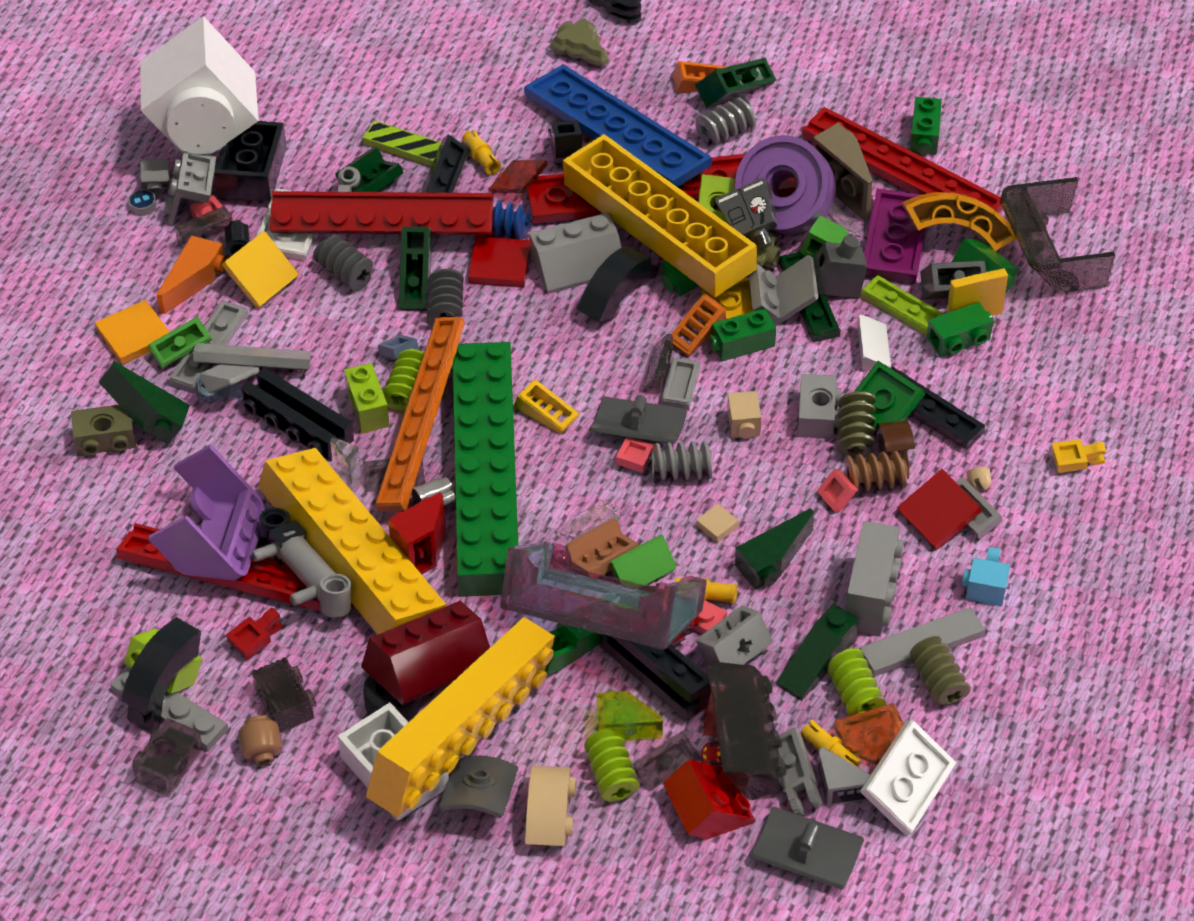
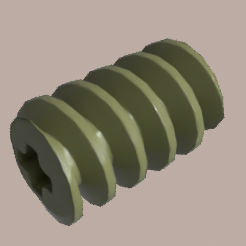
[837,392,876,458]
[910,636,971,705]

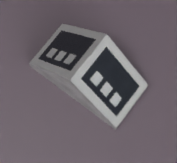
[817,747,870,806]

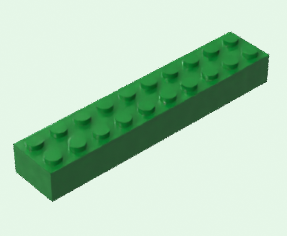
[453,342,520,597]

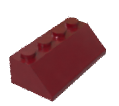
[361,601,490,705]

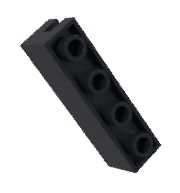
[241,367,354,462]
[599,607,714,720]

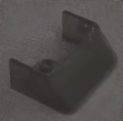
[1000,177,1115,292]

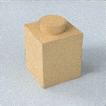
[727,391,761,439]

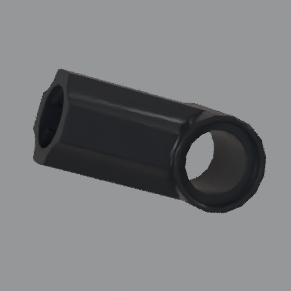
[224,220,250,259]

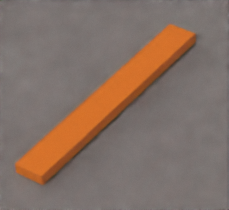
[375,317,465,512]

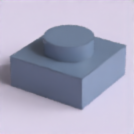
[378,334,419,361]

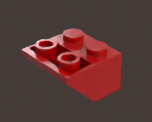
[388,492,446,575]
[663,759,756,839]

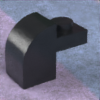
[548,120,582,165]

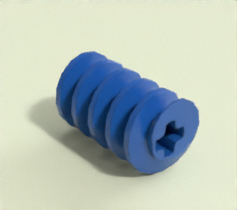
[492,200,531,240]

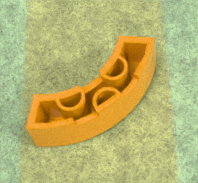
[901,192,1019,251]

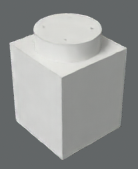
[140,16,259,155]

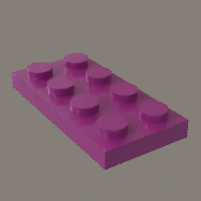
[864,188,926,283]

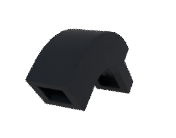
[577,246,659,322]
[121,617,201,734]

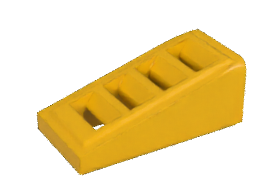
[513,379,580,434]

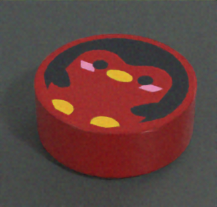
[701,740,733,769]

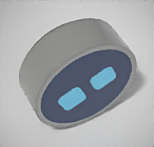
[128,189,157,216]

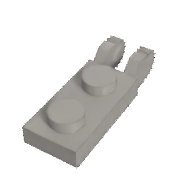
[767,727,823,816]

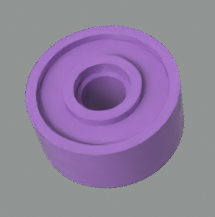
[735,135,836,236]

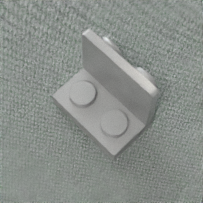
[164,151,216,226]
[749,255,818,326]

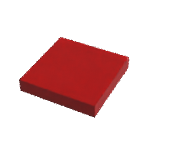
[468,236,530,288]
[897,469,982,551]

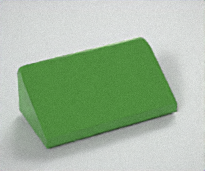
[148,316,212,369]
[610,534,676,594]

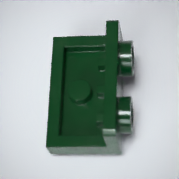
[335,147,404,192]

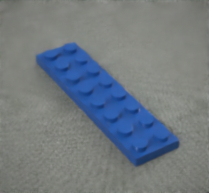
[524,64,712,187]

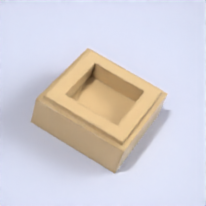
[696,504,739,543]

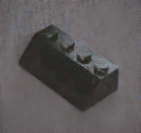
[707,661,787,801]

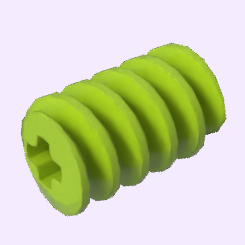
[383,349,424,413]
[828,648,886,720]
[584,729,640,802]

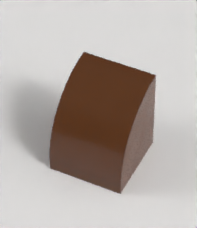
[876,420,915,452]

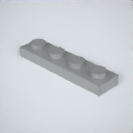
[110,667,229,752]

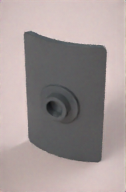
[589,395,687,444]
[439,755,518,818]
[751,807,864,889]

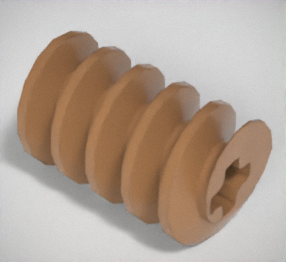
[845,450,909,493]

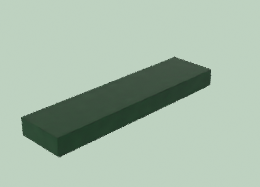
[779,252,841,342]

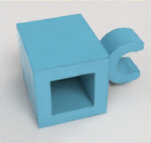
[962,547,1010,606]

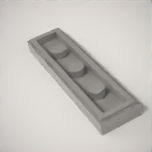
[168,301,248,394]
[193,343,311,370]
[860,607,985,677]

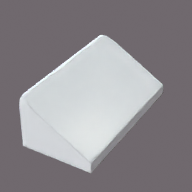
[857,315,891,371]

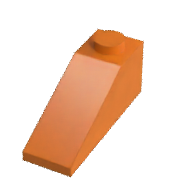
[156,236,227,314]

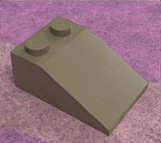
[813,123,873,221]

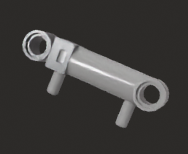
[251,507,351,617]

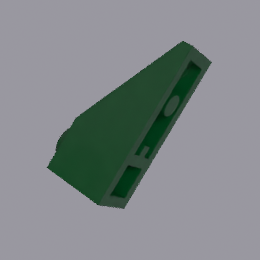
[695,58,777,108]
[399,226,432,310]
[98,361,190,445]
[735,508,814,590]
[776,603,859,701]

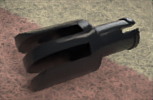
[588,0,641,23]

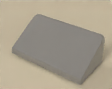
[200,364,260,394]

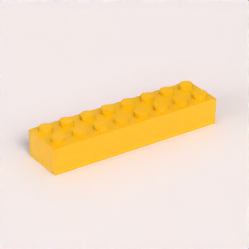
[563,134,757,298]
[258,448,447,635]
[366,617,555,818]

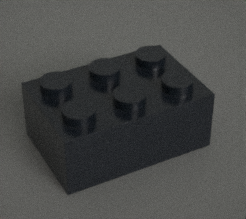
[214,121,287,201]

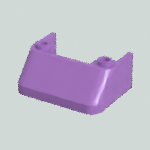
[148,444,266,580]

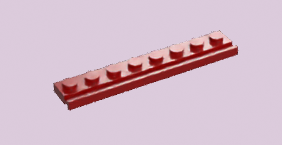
[801,107,1005,213]
[270,191,494,235]
[117,523,353,618]

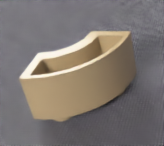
[525,766,576,846]

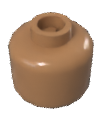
[238,715,283,766]

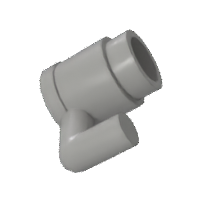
[411,477,456,506]

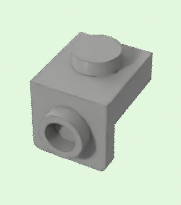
[140,159,169,191]

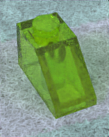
[596,691,663,741]

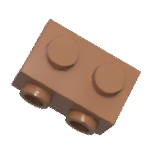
[565,518,639,582]

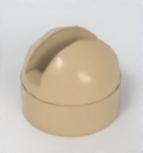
[966,467,991,492]

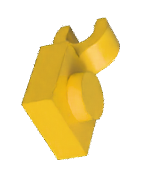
[1051,439,1106,473]

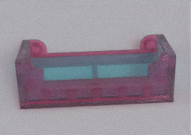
[500,541,707,649]

